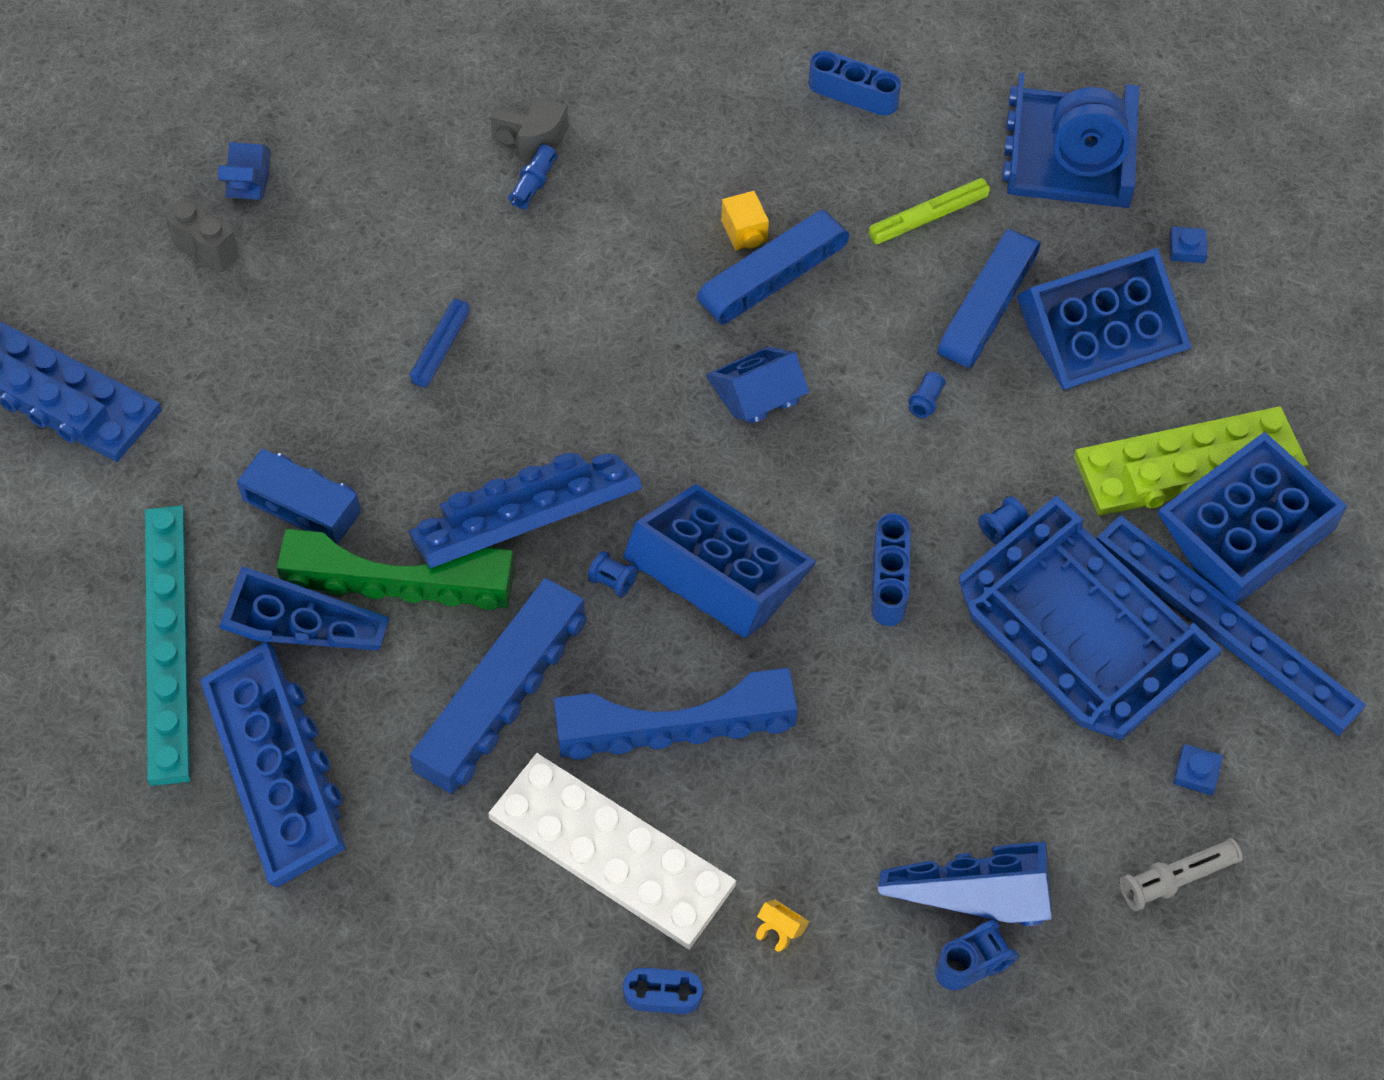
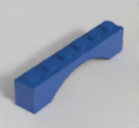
[553,668,797,760]

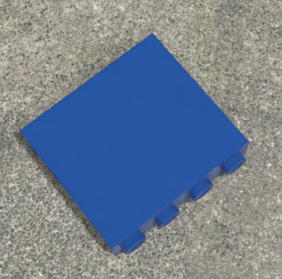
[1002,73,1139,208]

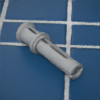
[1119,838,1243,912]

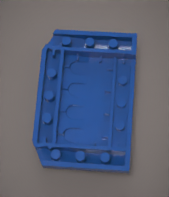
[959,495,1222,741]

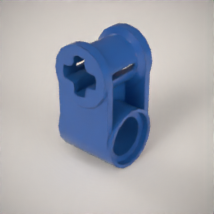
[935,919,1019,991]

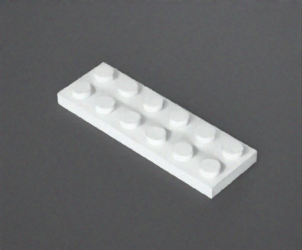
[488,753,736,950]

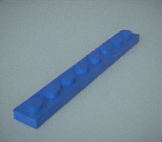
[1096,515,1366,736]

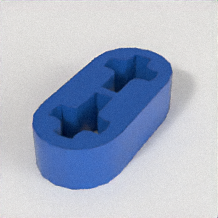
[623,968,703,1014]

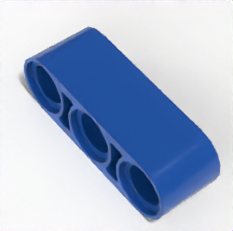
[808,51,901,115]
[871,513,911,626]

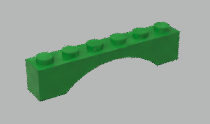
[277,529,515,610]

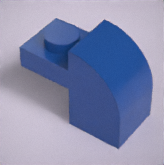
[218,142,271,200]

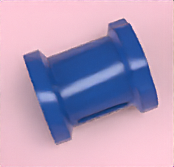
[978,496,1029,544]
[588,551,638,598]

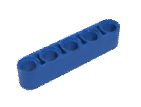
[697,210,850,325]
[937,228,1041,369]

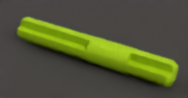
[868,178,990,244]

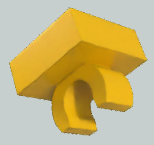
[756,899,810,952]

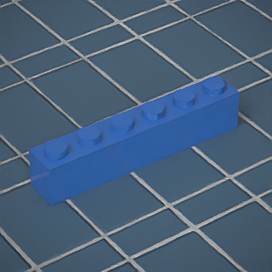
[410,578,587,795]

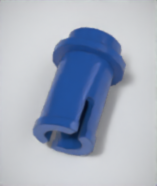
[908,372,946,418]

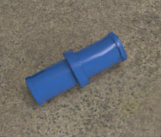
[508,144,558,209]

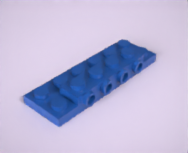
[0,322,162,462]
[408,453,642,568]
[200,642,346,888]

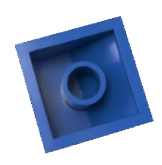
[706,346,809,423]

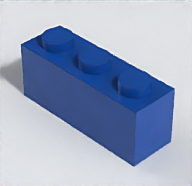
[237,448,361,545]

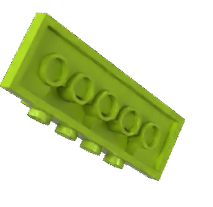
[1074,406,1309,516]

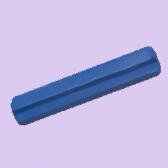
[410,298,470,388]

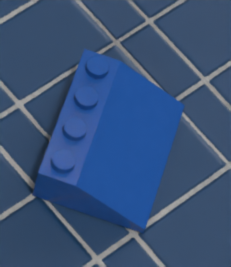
[1016,248,1192,390]
[1158,432,1347,605]
[623,484,816,639]

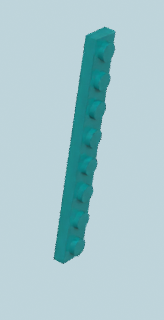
[145,505,191,786]

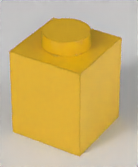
[721,191,769,251]

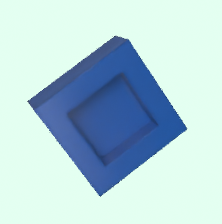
[1169,226,1207,263]
[1173,744,1223,796]

